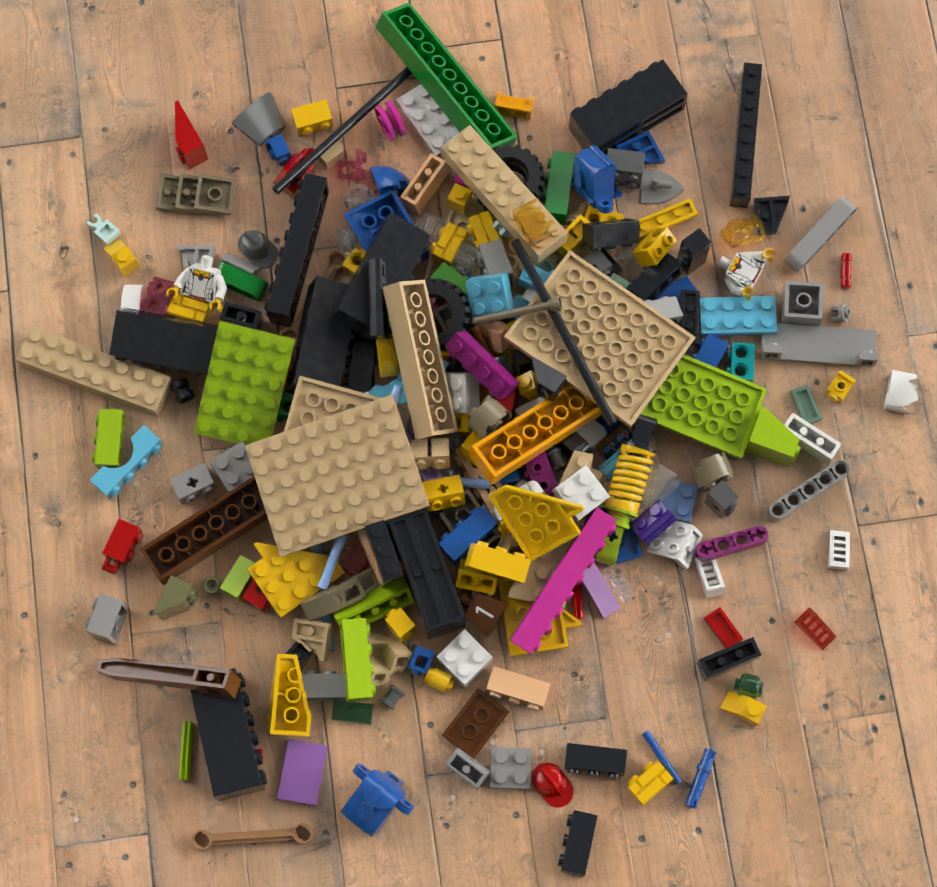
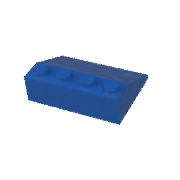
[344,189,429,263]

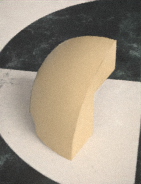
[367,632,413,686]

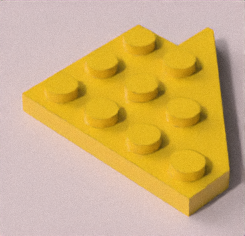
[488,485,585,561]
[247,542,345,618]
[498,578,582,657]

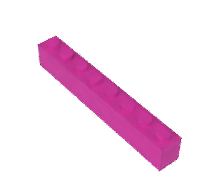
[509,507,617,654]

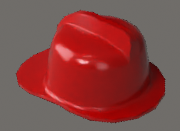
[531,762,574,807]

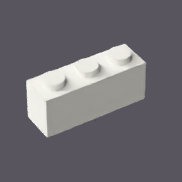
[784,413,842,465]

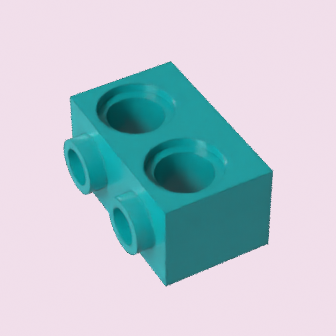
[726,342,755,383]

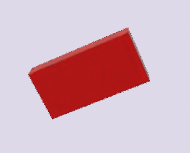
[704,607,743,648]

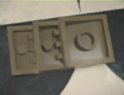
[156,173,236,215]

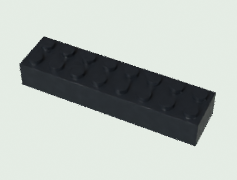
[264,173,329,328]

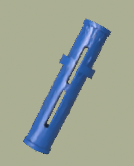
[684,748,717,809]

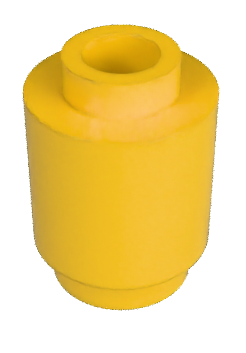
[424,667,455,694]

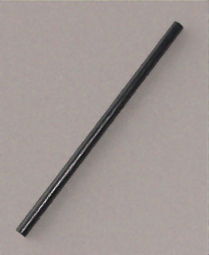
[272,67,413,195]
[511,238,617,426]

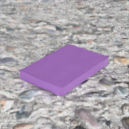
[277,739,328,806]

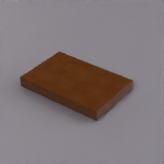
[442,688,509,759]

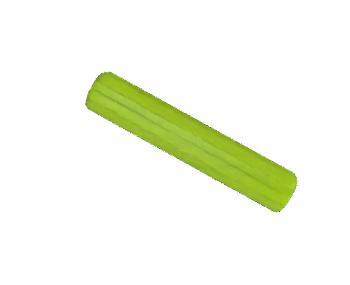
[179,721,194,781]

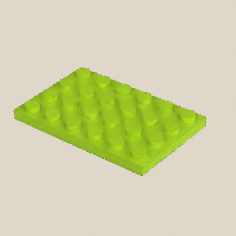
[194,321,295,445]
[641,355,767,460]

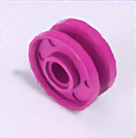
[374,100,406,142]

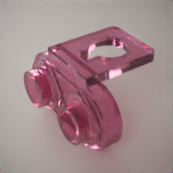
[338,148,367,184]

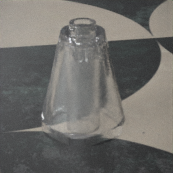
[635,459,684,513]

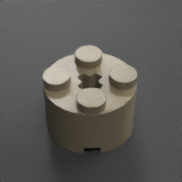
[466,395,512,440]
[689,452,734,492]

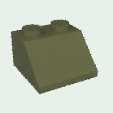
[154,576,198,620]

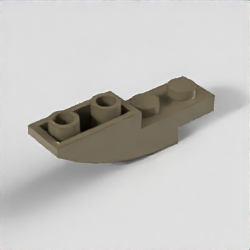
[300,568,380,621]

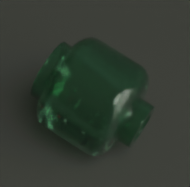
[734,673,764,700]

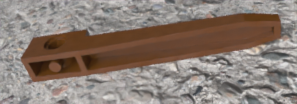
[96,658,241,699]

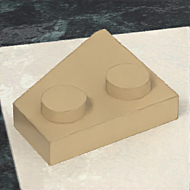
[292,618,332,662]

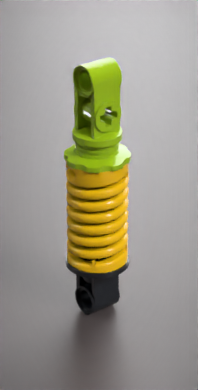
[595,414,658,567]

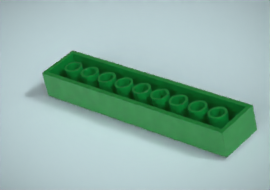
[376,3,518,151]

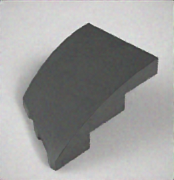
[232,92,286,147]

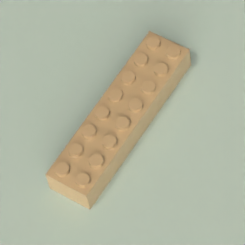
[441,125,568,264]
[382,280,458,440]
[16,326,173,418]

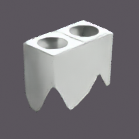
[884,370,918,415]

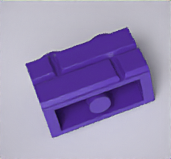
[630,499,677,545]

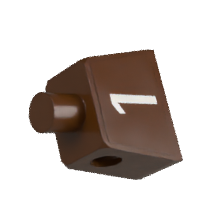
[459,592,509,637]

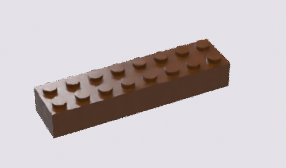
[139,476,268,586]

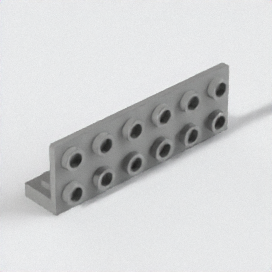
[761,323,879,367]

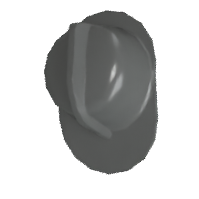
[238,230,278,268]

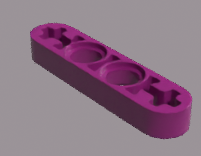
[695,526,768,562]

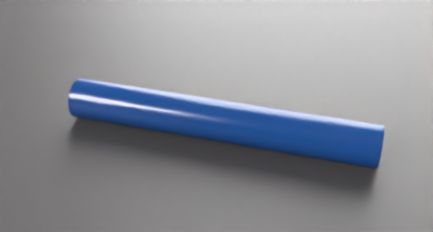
[642,730,682,785]

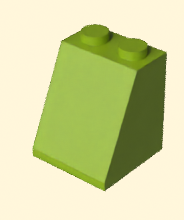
[745,406,801,467]

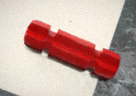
[840,253,852,289]
[572,583,584,620]

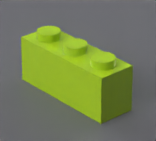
[92,409,126,469]

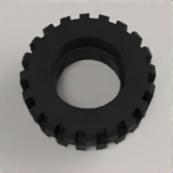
[475,144,545,216]
[425,278,472,352]

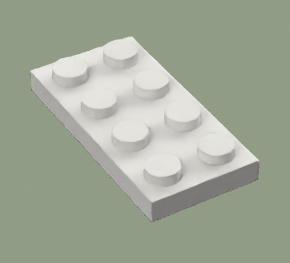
[396,85,460,157]

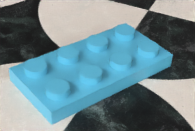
[699,296,777,336]

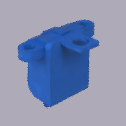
[571,145,623,214]
[341,763,414,837]

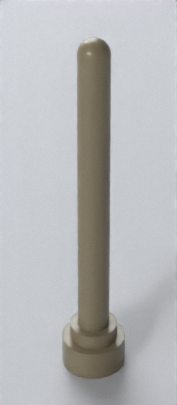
[471,295,563,325]

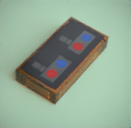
[596,423,633,461]

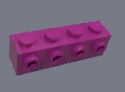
[445,331,520,400]
[522,451,558,497]

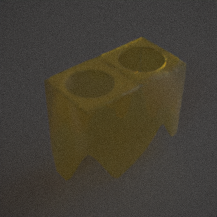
[513,198,557,247]
[720,215,766,248]

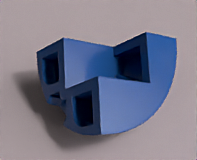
[369,166,411,197]

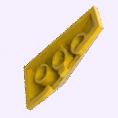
[266,653,311,736]

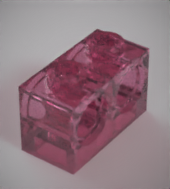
[140,276,175,316]

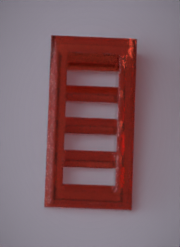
[794,607,837,651]

